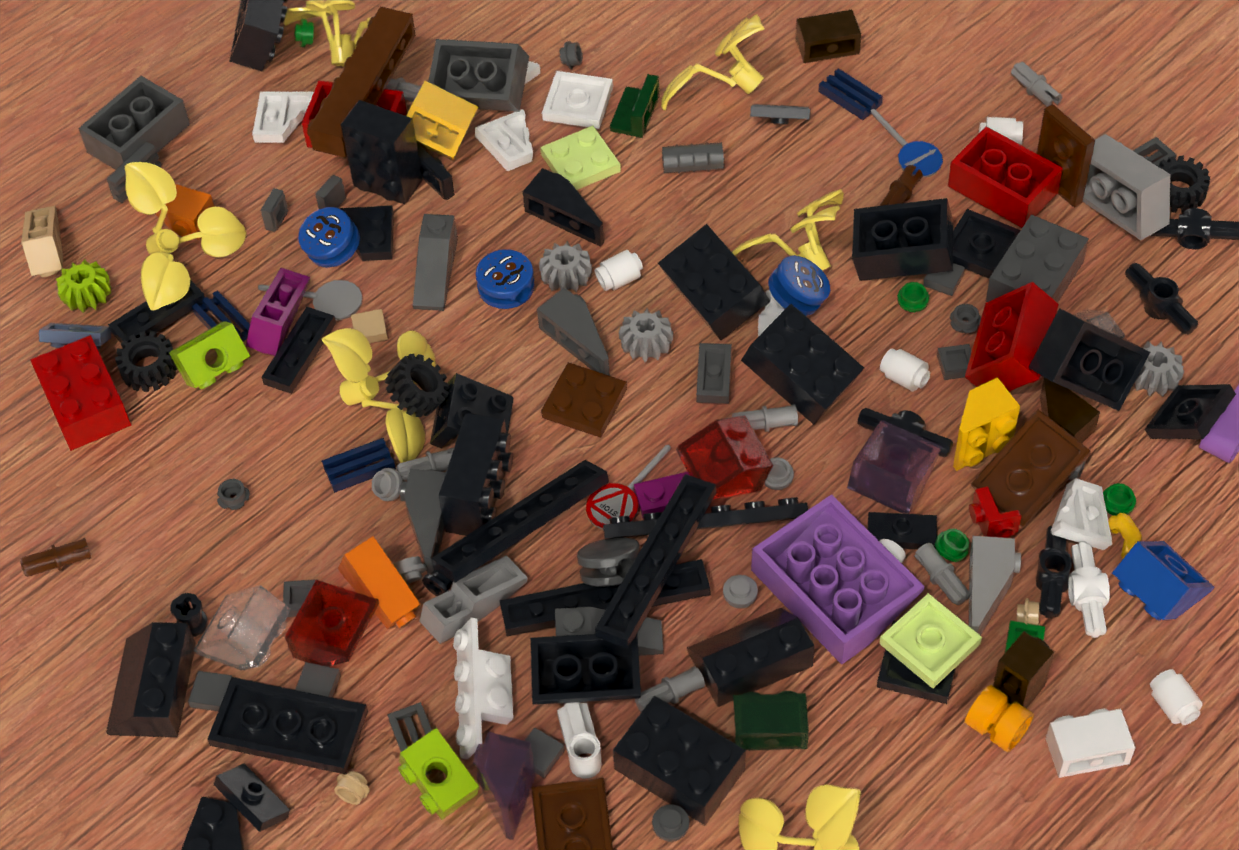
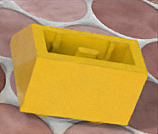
[407,81,478,160]
[953,377,1020,471]

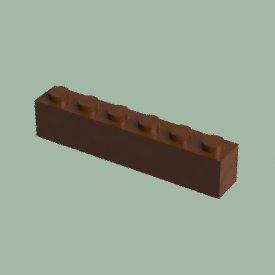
[307,6,416,158]

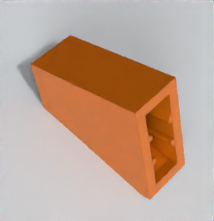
[338,536,420,629]

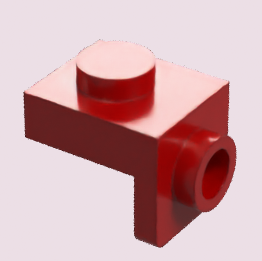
[969,486,1021,538]

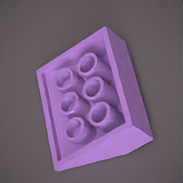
[751,494,925,665]

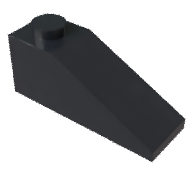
[522,168,604,247]

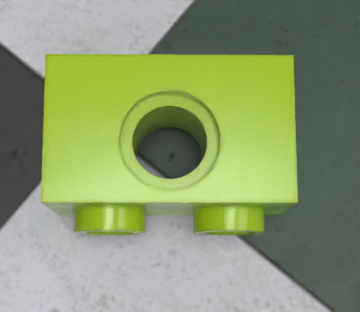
[169,321,250,389]
[398,728,479,820]

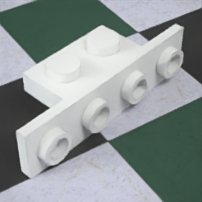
[453,617,513,759]

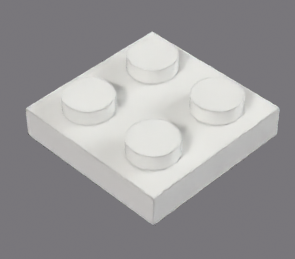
[542,71,613,129]

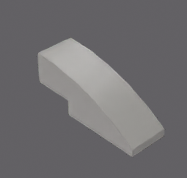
[419,555,528,644]

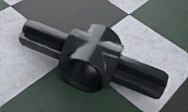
[1150,208,1239,250]
[1125,263,1198,335]
[857,408,953,457]
[1036,526,1072,618]

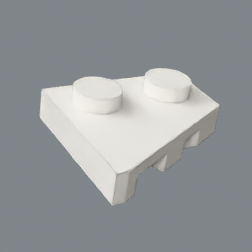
[252,92,314,143]
[475,109,533,171]
[1051,478,1113,550]

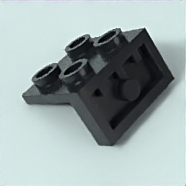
[430,373,514,449]

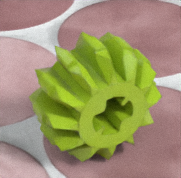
[56,259,111,313]

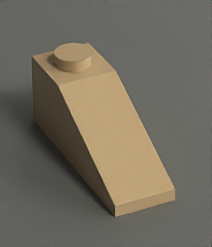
[21,206,63,277]

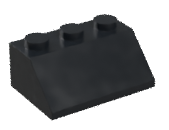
[687,608,815,707]
[106,622,196,738]
[530,634,641,705]

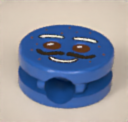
[298,207,360,268]
[476,249,535,309]
[768,255,831,316]

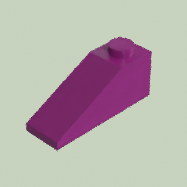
[246,268,310,356]

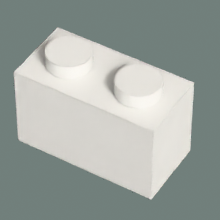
[1046,709,1135,778]

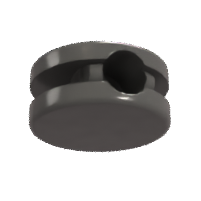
[577,538,640,587]

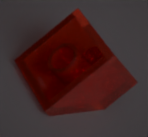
[676,415,773,499]
[285,580,380,667]

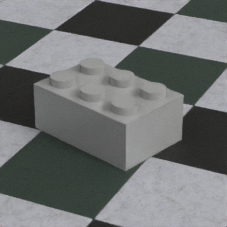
[1083,134,1171,240]

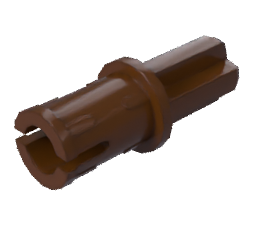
[880,165,923,206]
[20,538,92,577]

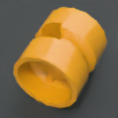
[964,685,1034,753]

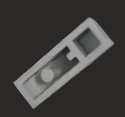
[968,536,1021,636]

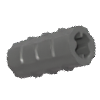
[662,142,724,173]

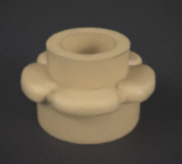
[1017,598,1039,625]
[334,771,370,805]

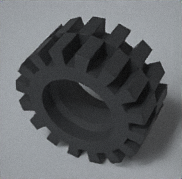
[1157,156,1210,213]
[115,331,178,392]
[385,354,449,417]

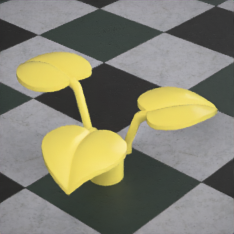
[284,0,370,66]
[662,15,764,111]
[125,162,246,311]
[732,189,844,271]
[322,328,436,463]
[739,785,861,850]

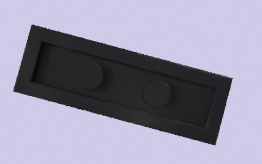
[108,279,205,343]
[262,307,336,394]

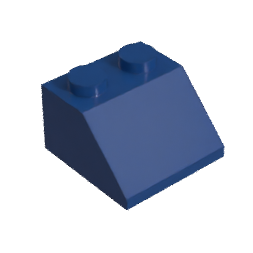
[1112,541,1215,620]

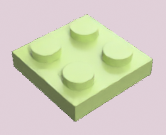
[540,126,621,190]
[879,593,982,688]

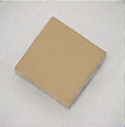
[351,309,388,343]

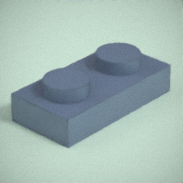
[39,323,111,349]

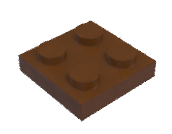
[541,362,627,438]

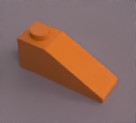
[155,184,215,240]

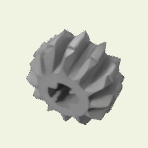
[539,241,592,293]
[619,308,673,363]
[1134,341,1184,397]

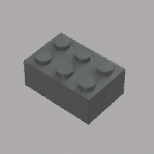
[428,39,529,112]
[78,76,190,170]
[986,214,1089,303]

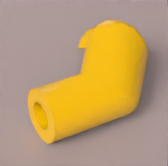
[1108,513,1142,559]

